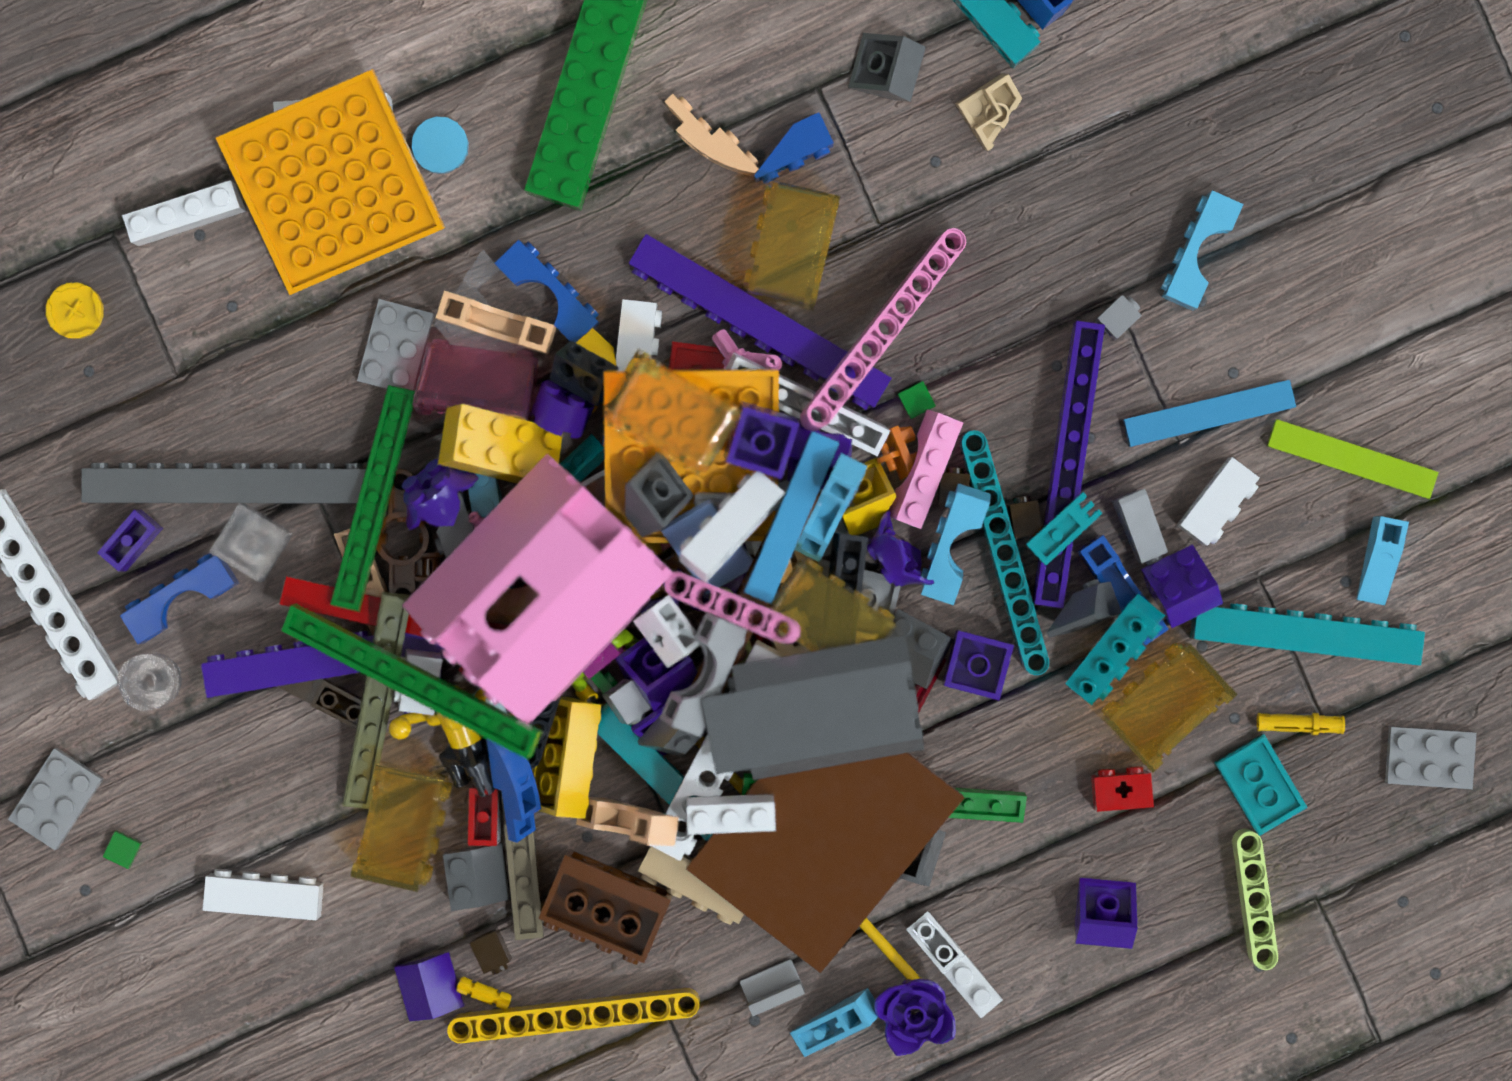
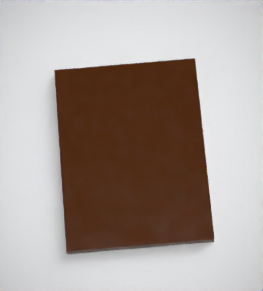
[686,752,964,973]

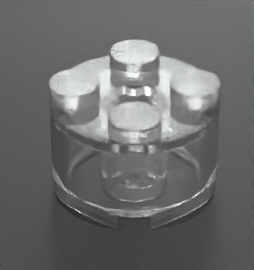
[117,652,182,711]

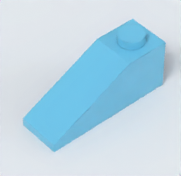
[790,988,878,1057]

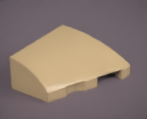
[955,73,1022,151]

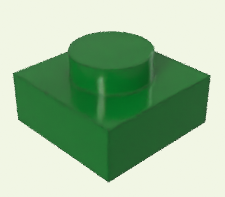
[591,670,619,694]

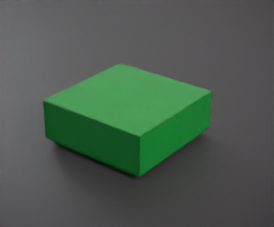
[898,381,936,420]
[103,831,142,869]

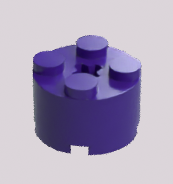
[530,380,595,438]

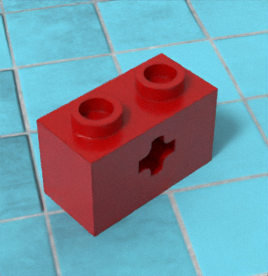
[1091,766,1154,812]

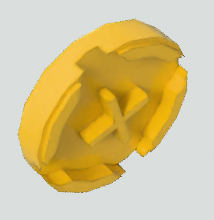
[46,283,104,339]

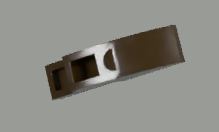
[277,678,362,729]

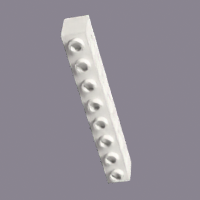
[0,489,124,700]
[650,640,787,861]

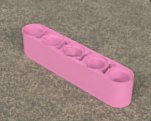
[664,572,800,644]

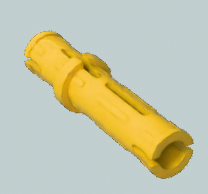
[1257,713,1345,735]

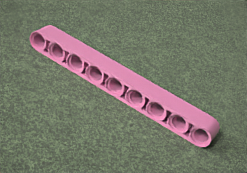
[800,228,966,431]

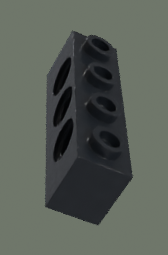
[820,532,868,649]

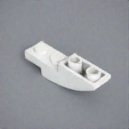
[906,911,1003,1018]

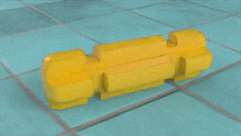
[456,977,512,1010]

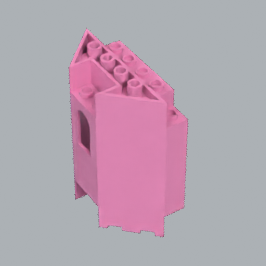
[402,454,673,724]

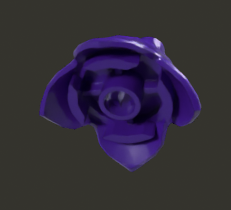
[402,459,480,530]
[867,510,934,587]
[874,979,956,1056]

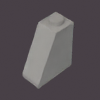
[1111,489,1168,566]

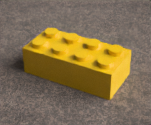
[438,404,563,484]
[532,697,601,819]

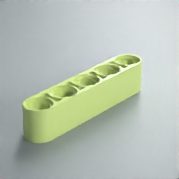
[1232,829,1278,970]

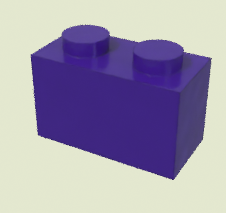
[97,510,163,572]

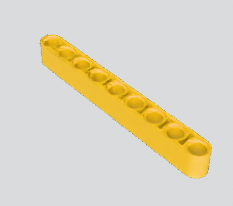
[447,988,700,1043]

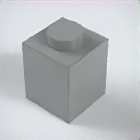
[1094,295,1142,341]
[602,679,650,725]

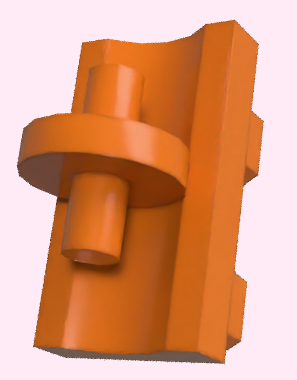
[876,426,917,480]

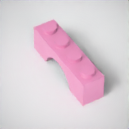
[888,410,963,529]

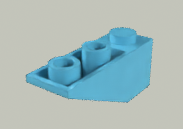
[1356,516,1409,605]

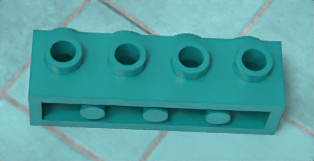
[1065,594,1165,705]

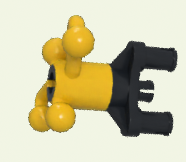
[388,685,496,797]

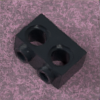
[550,341,619,407]

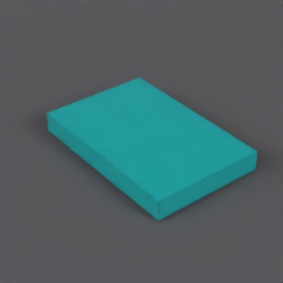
[1214,734,1308,836]

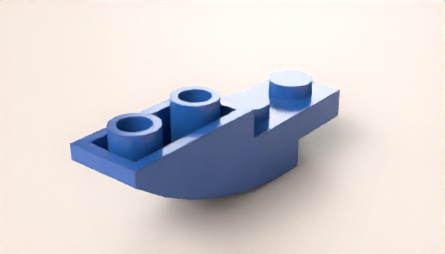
[487,739,541,843]

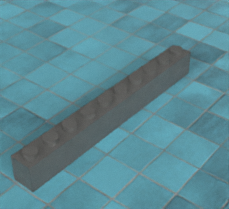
[81,463,366,504]

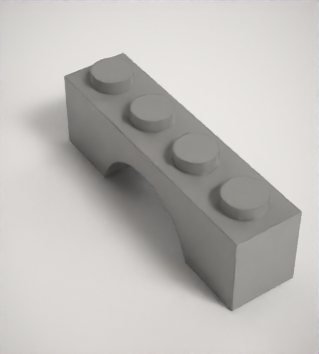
[660,612,747,737]

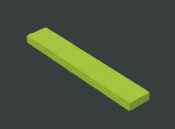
[1266,419,1439,499]

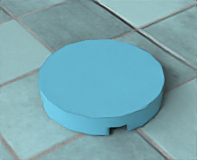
[412,117,469,174]

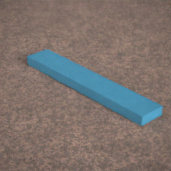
[1123,380,1296,447]
[744,431,839,603]

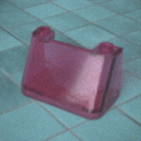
[413,339,539,421]

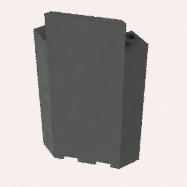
[701,635,924,780]

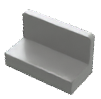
[740,959,805,1016]

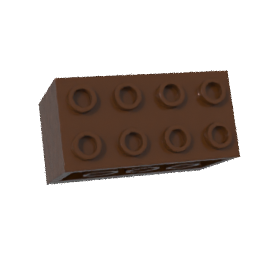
[538,849,672,965]

